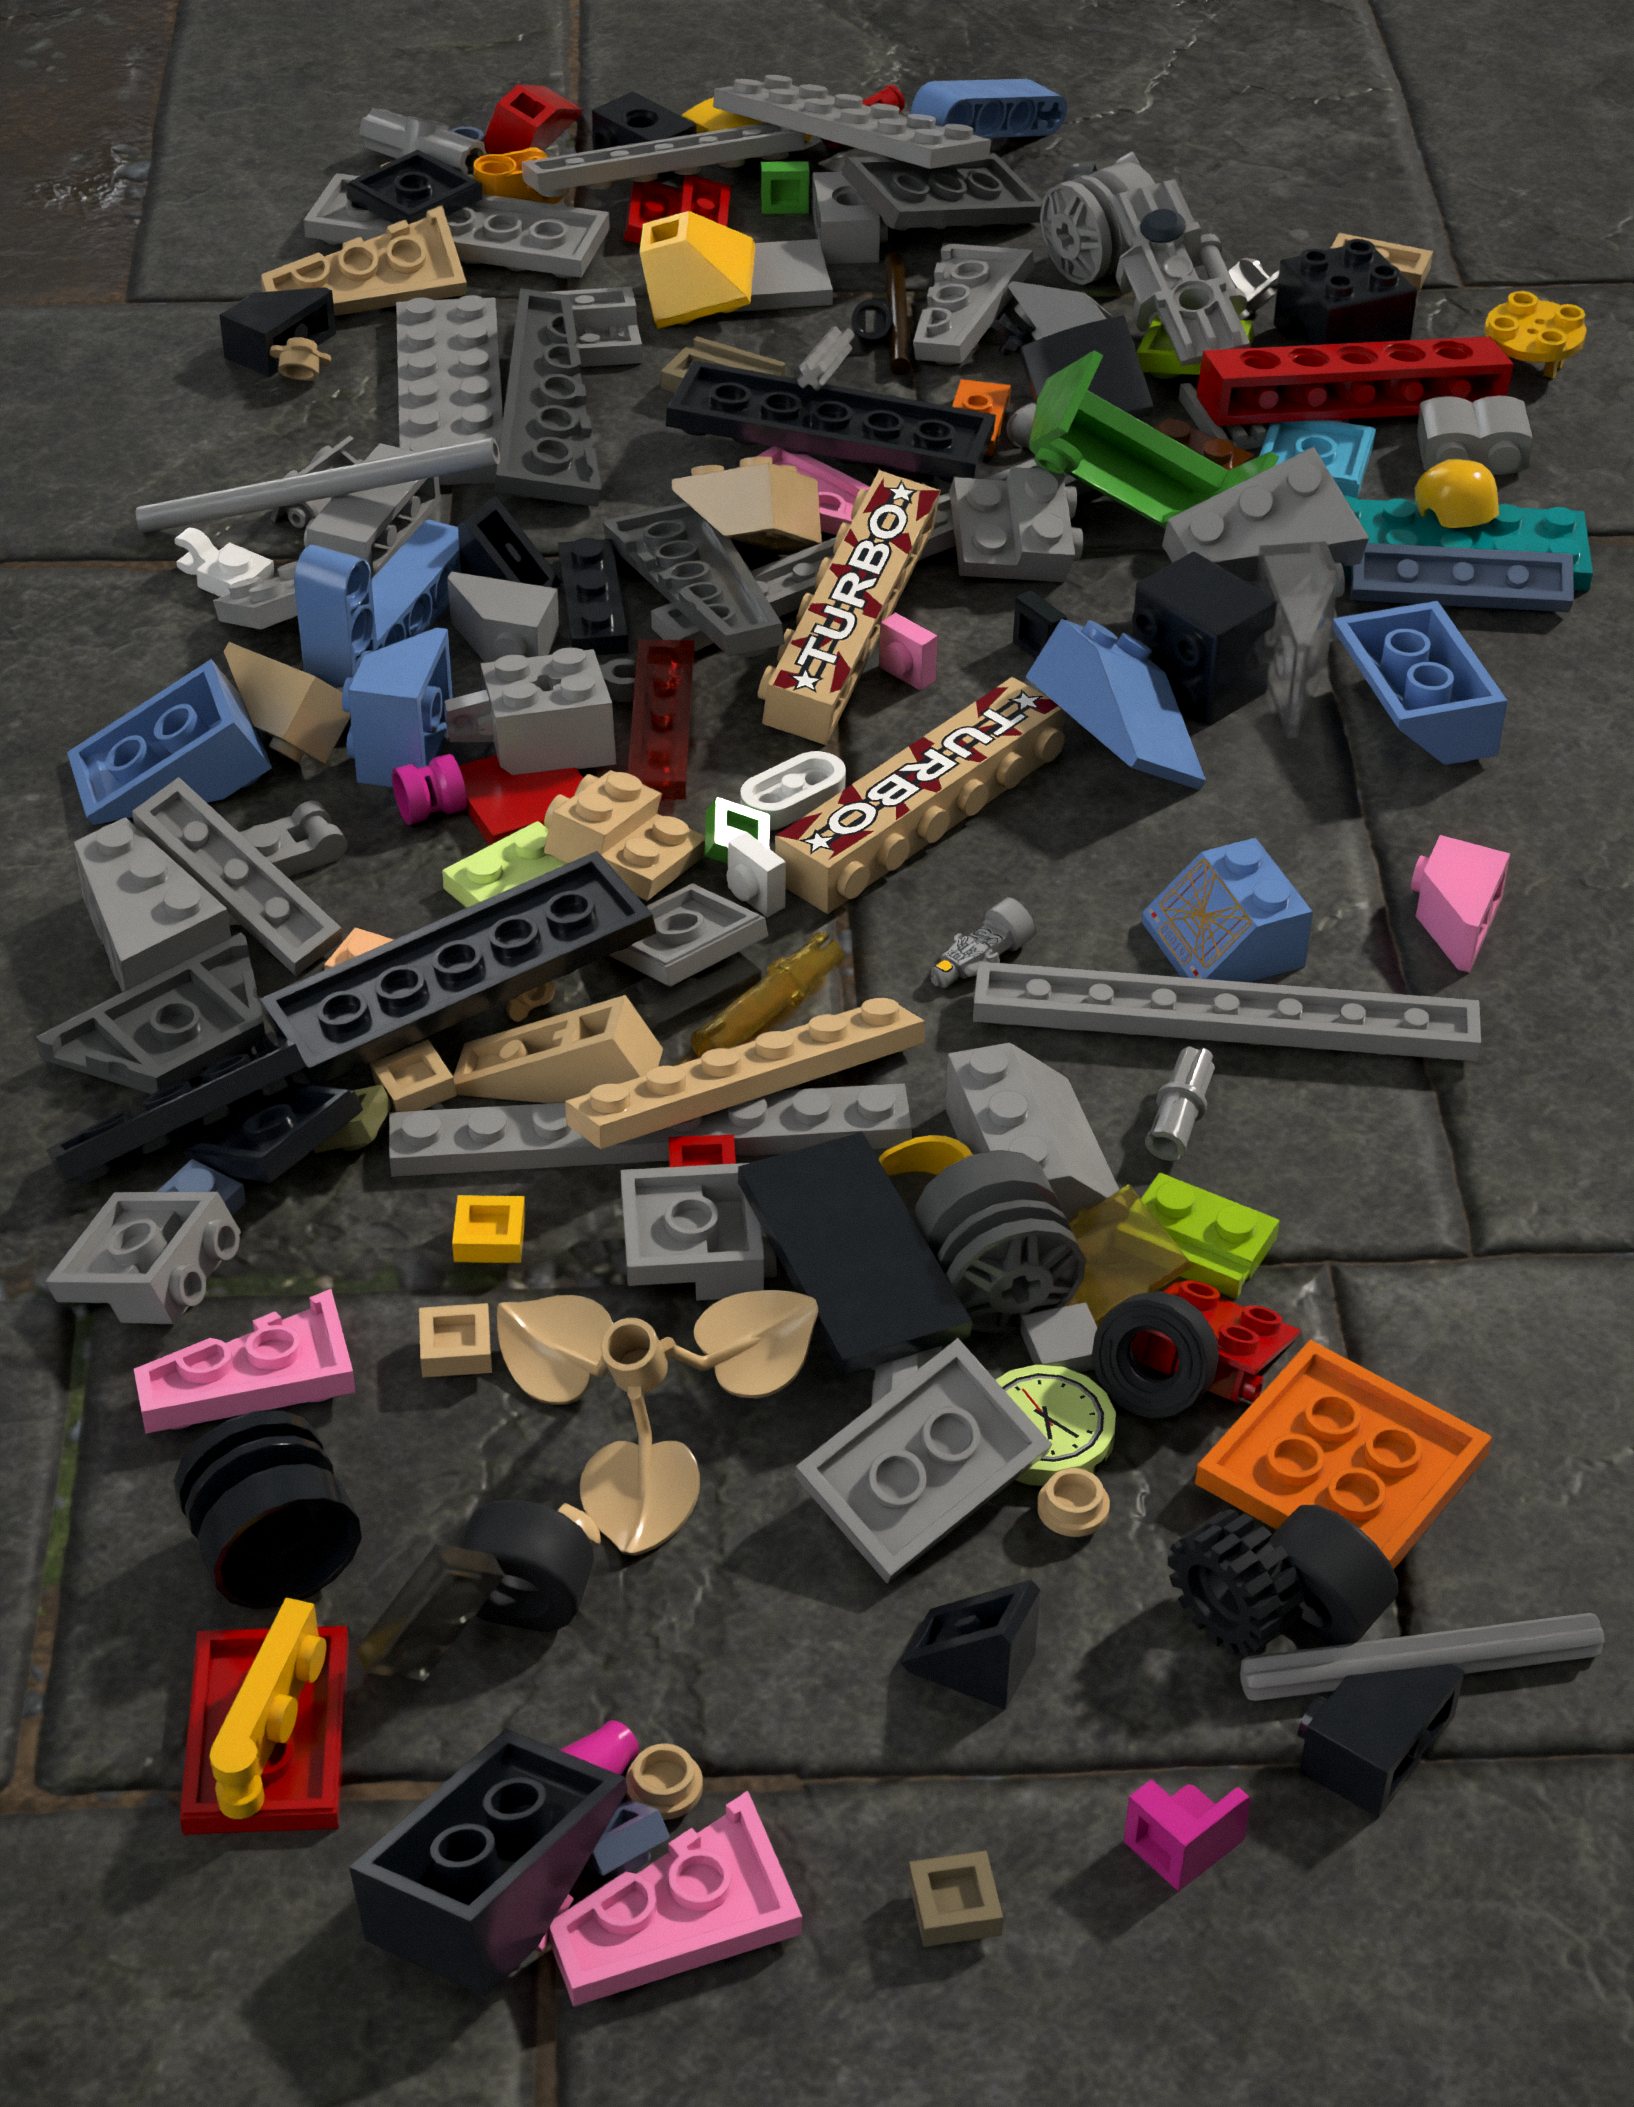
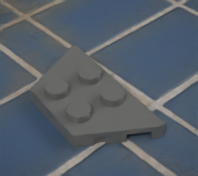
[36,932,265,1094]

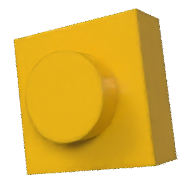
[452,1195,525,1263]

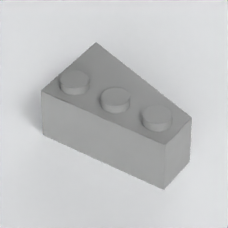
[1162,447,1369,582]
[74,817,231,993]

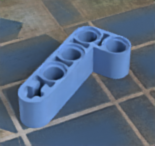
[910,79,1068,138]

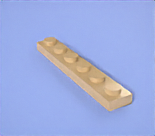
[565,998,925,1150]

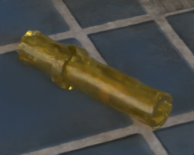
[690,932,844,1058]

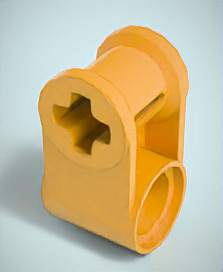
[473,148,564,204]

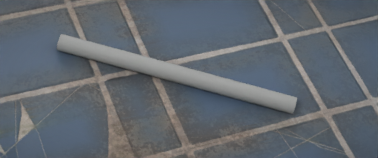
[136,437,500,533]

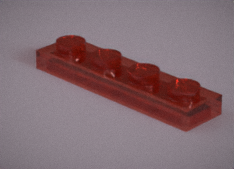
[628,639,695,801]

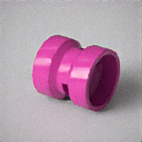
[391,754,467,825]

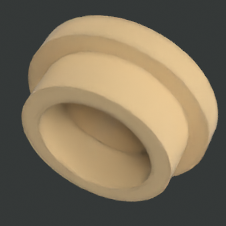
[1037,1468,1110,1537]
[626,1744,703,1820]

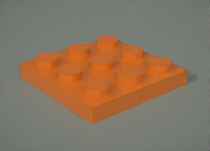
[1195,1339,1492,1570]

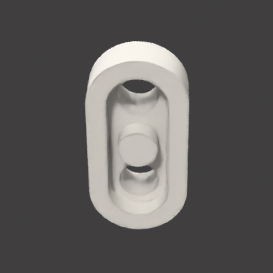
[740,751,846,830]

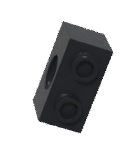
[592,91,697,183]

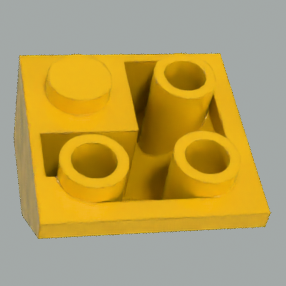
[640,211,756,329]

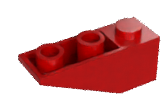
[483,84,583,154]

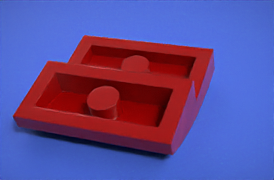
[623,174,731,244]

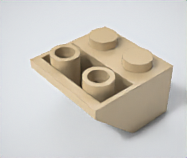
[671,456,822,551]

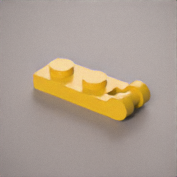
[209,1597,326,1819]

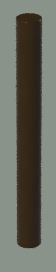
[885,253,910,375]

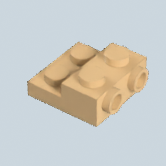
[544,770,705,901]

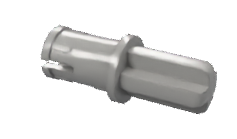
[1145,1046,1215,1161]

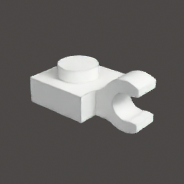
[175,528,275,597]

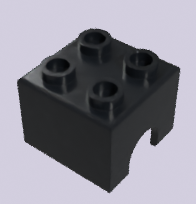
[1273,239,1418,345]
[1132,551,1278,726]

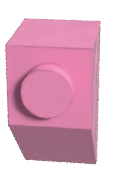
[1411,835,1510,973]

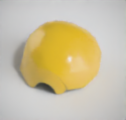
[1415,459,1499,528]

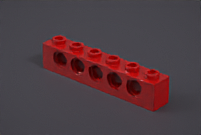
[1196,336,1514,426]

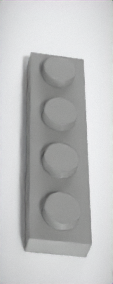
[132,777,342,976]

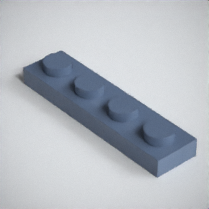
[1350,543,1574,612]

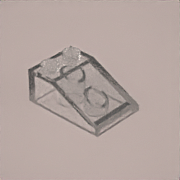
[1253,541,1345,738]

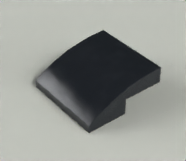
[1019,315,1154,418]

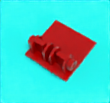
[1131,1280,1301,1404]

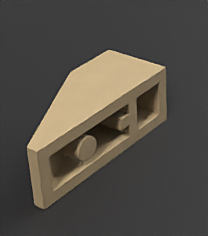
[224,642,350,763]
[453,995,663,1104]

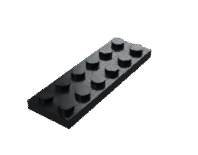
[666,360,996,483]
[259,851,657,1086]

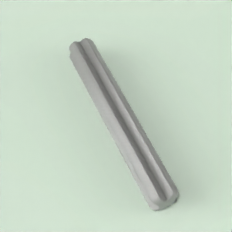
[797,326,854,391]

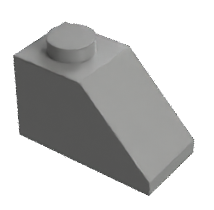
[448,572,559,663]

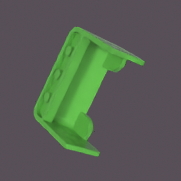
[1029,350,1279,529]

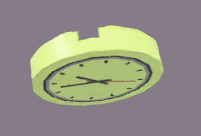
[996,1365,1116,1486]

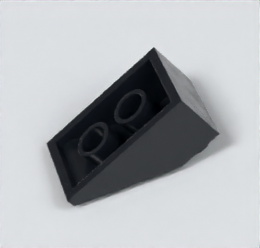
[349,1729,628,1997]

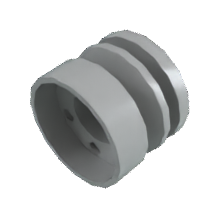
[1040,161,1155,285]

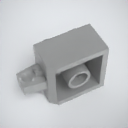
[444,648,616,775]

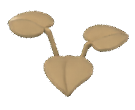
[497,1290,818,1556]

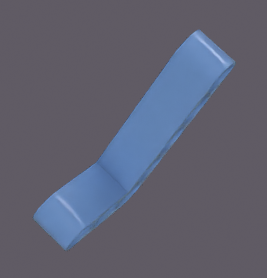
[294,520,461,687]

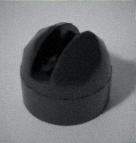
[851,299,892,342]

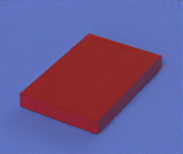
[180,1626,349,1835]

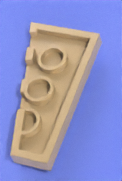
[261,206,467,316]

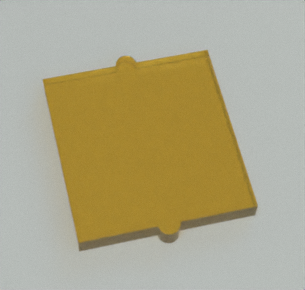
[1069,1184,1192,1327]

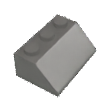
[945,1042,1129,1230]

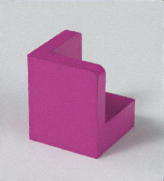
[1123,1779,1251,1892]

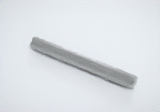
[1240,1613,1604,1701]

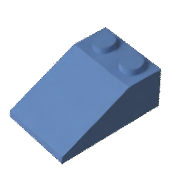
[1026,619,1206,790]
[67,659,272,825]

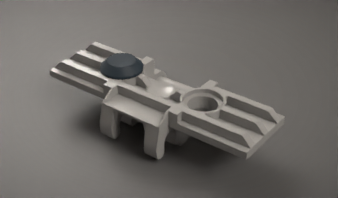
[1109,179,1250,366]

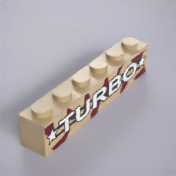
[758,470,941,745]
[775,677,1065,914]

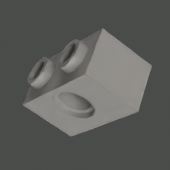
[812,171,888,264]

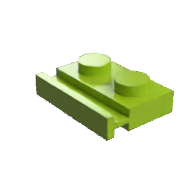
[1116,1172,1280,1299]

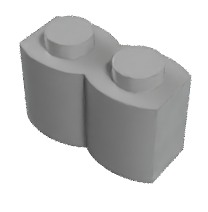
[1417,396,1533,475]

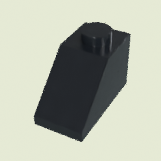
[219,287,336,377]
[1298,1664,1464,1818]

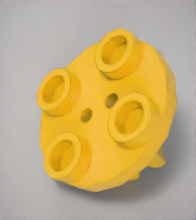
[1484,291,1587,379]

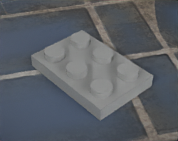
[793,1338,1052,1584]

